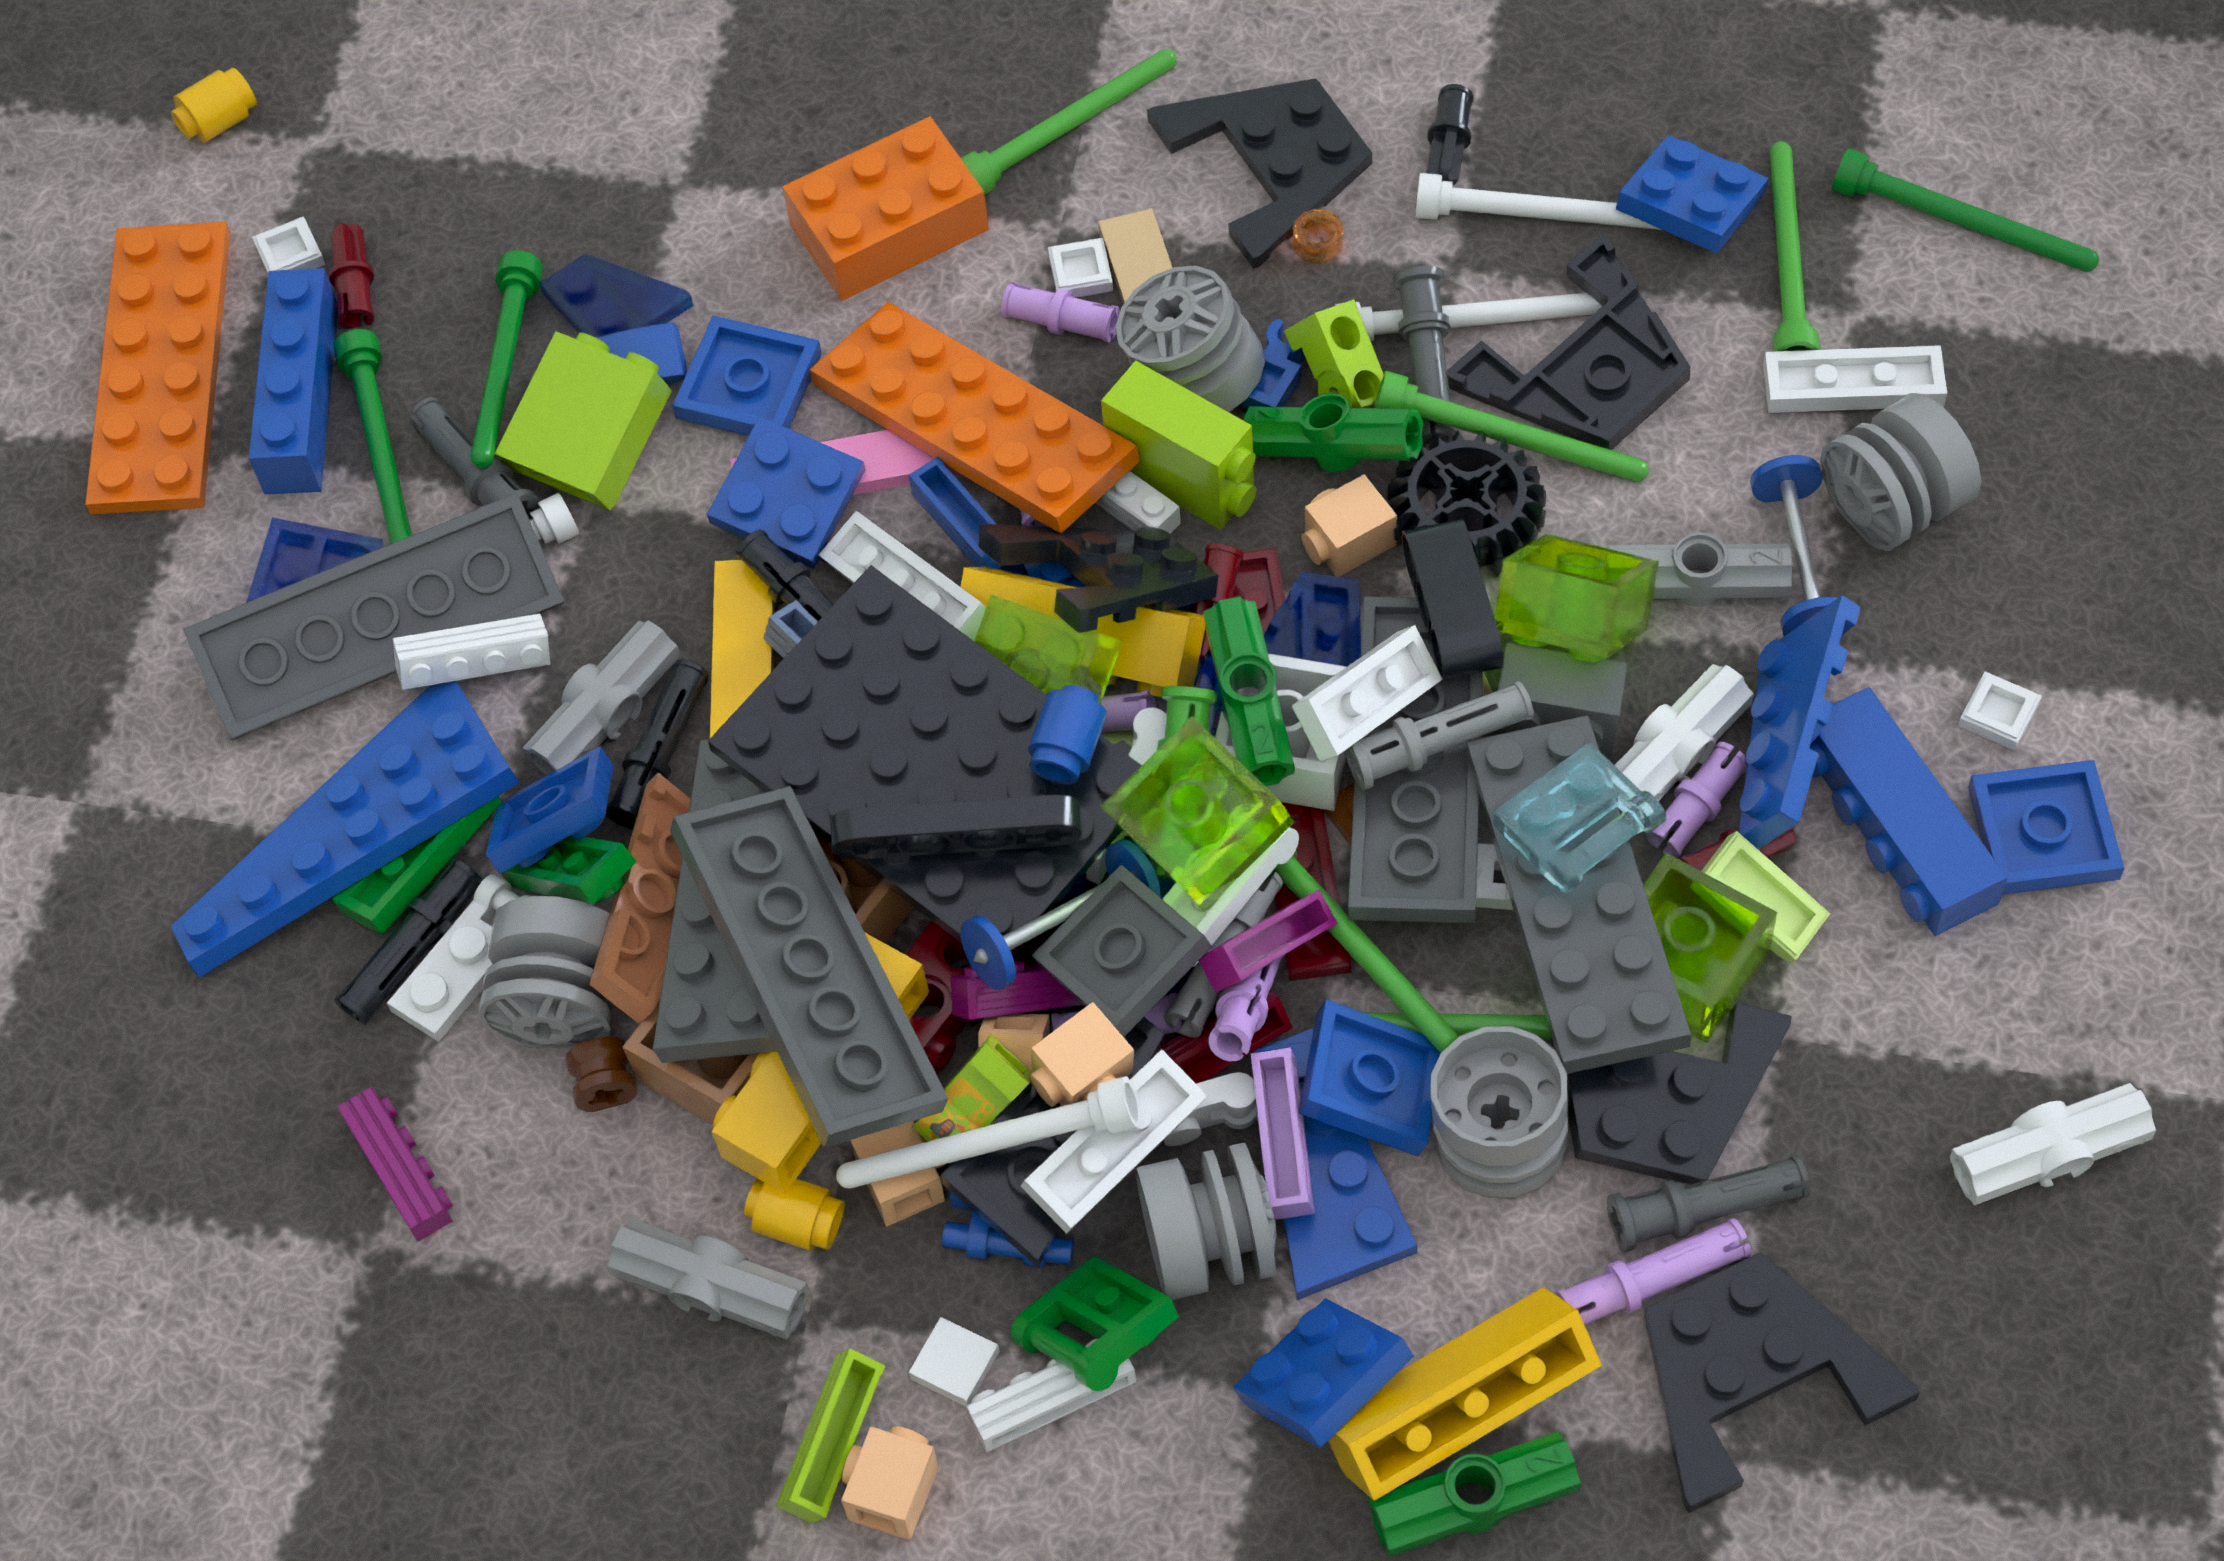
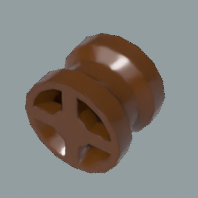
[565,1037,637,1112]

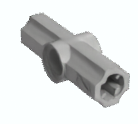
[1608,532,1792,607]
[523,620,680,775]
[607,1218,810,1340]

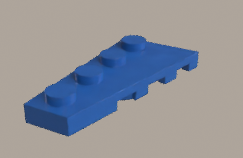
[1739,595,1861,850]
[1256,1028,1417,1300]

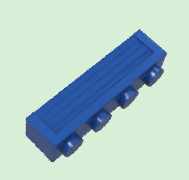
[909,456,1025,575]

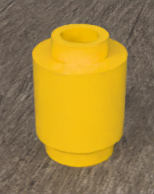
[171,67,257,143]
[744,1178,845,1252]

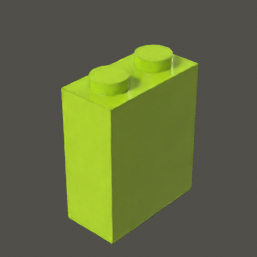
[495,331,672,511]
[1101,361,1257,530]

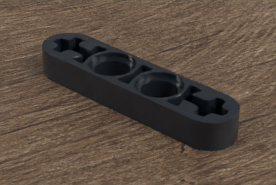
[830,795,1082,859]

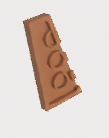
[589,773,691,1024]

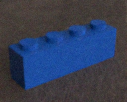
[249,268,338,495]
[1809,687,2007,936]

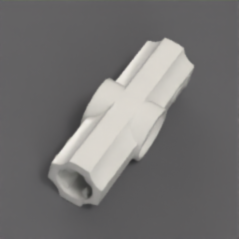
[1607,664,1754,825]
[1950,1083,2156,1205]

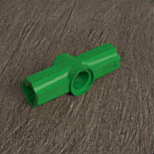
[1243,393,1423,472]
[1203,597,1295,788]
[1368,1431,1581,1558]

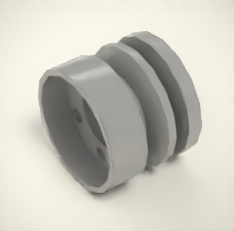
[1115,266,1265,412]
[1820,393,1981,551]
[478,896,613,1049]
[1431,1026,1568,1197]
[1135,1142,1277,1300]

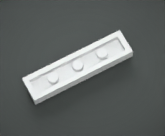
[819,511,995,641]

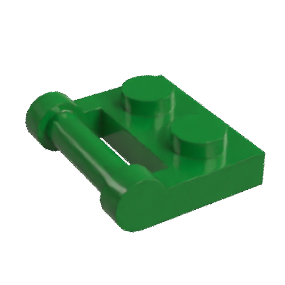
[1011,1256,1179,1392]

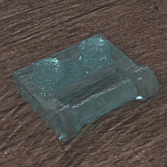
[1493,742,1667,894]

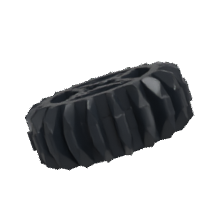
[1387,430,1546,577]

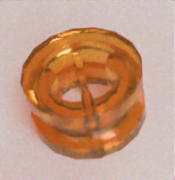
[1293,209,1343,264]

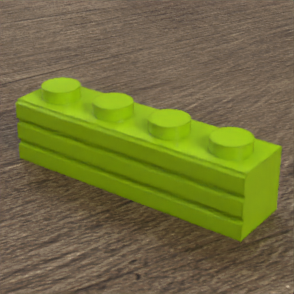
[776,1348,885,1523]

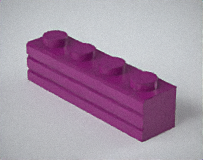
[1198,889,1338,993]
[950,961,1083,1020]
[337,1087,454,1242]

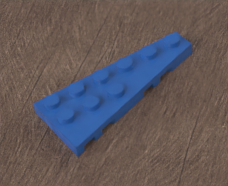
[171,681,519,978]

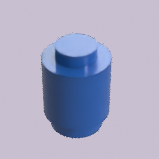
[1028,685,1107,785]

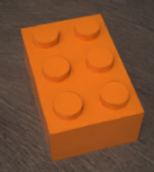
[782,116,989,301]

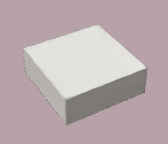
[252,216,326,272]
[1048,238,1113,298]
[1958,672,2042,751]
[909,1317,1000,1407]

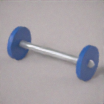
[1750,455,1852,636]
[961,839,1160,991]

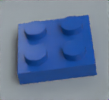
[1616,135,1769,254]
[672,316,822,436]
[707,416,865,569]
[486,746,614,874]
[1968,760,2124,895]
[1299,999,1441,1157]
[1233,1298,1414,1448]

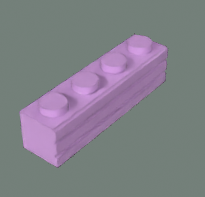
[1251,1048,1315,1219]

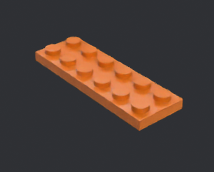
[85,221,230,515]
[809,302,1140,534]

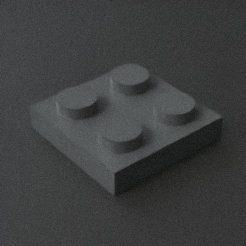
[1032,865,1212,1037]

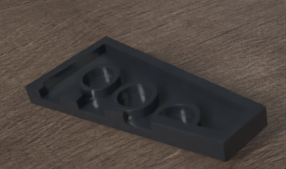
[941,1017,1164,1267]

